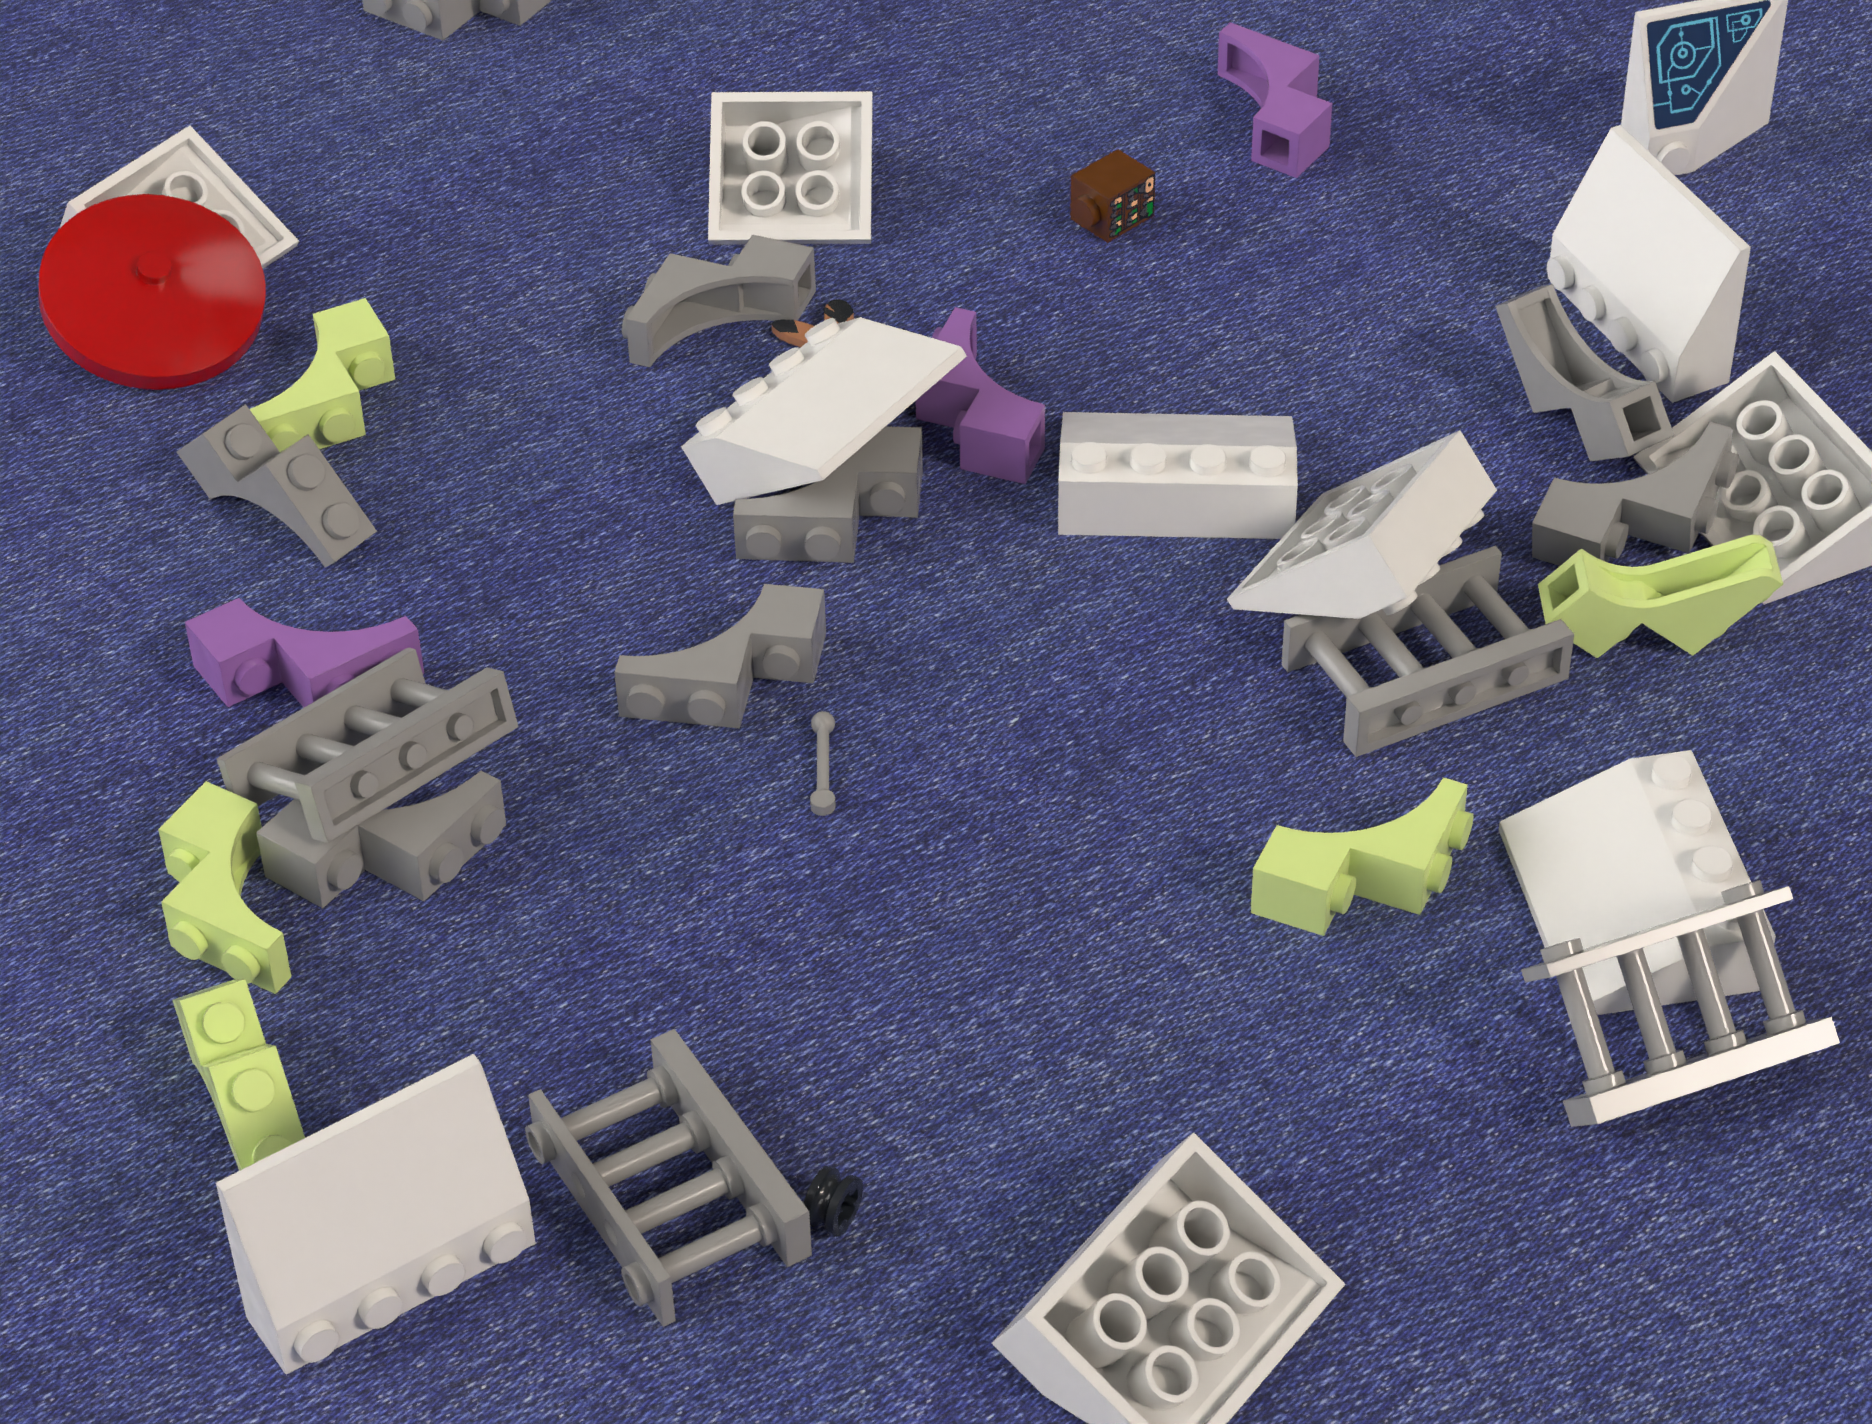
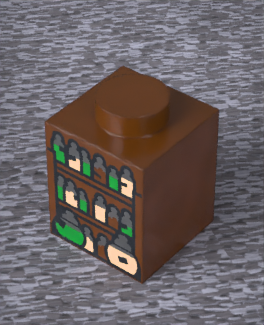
[1070,149,1155,243]

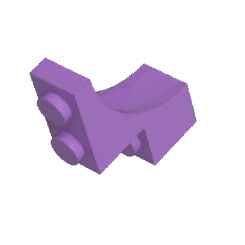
[1218,22,1332,178]
[916,307,1045,484]
[184,598,424,708]

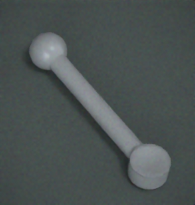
[810,711,836,816]

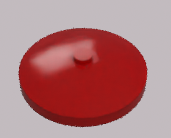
[38,194,266,390]

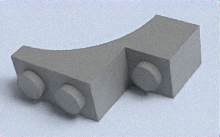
[362,0,552,40]
[622,234,816,367]
[1495,284,1674,461]
[176,404,377,568]
[1532,421,1739,566]
[733,426,923,563]
[614,584,826,728]
[256,771,506,908]

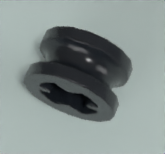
[803,1165,863,1237]

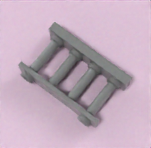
[1282,546,1574,757]
[217,648,519,843]
[1521,880,1840,1127]
[525,1029,812,1327]

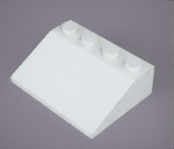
[1547,125,1751,403]
[681,317,967,505]
[1634,351,1872,604]
[1058,412,1298,539]
[1227,430,1497,619]
[1499,750,1776,1015]
[216,1054,536,1375]
[992,1132,1345,1424]

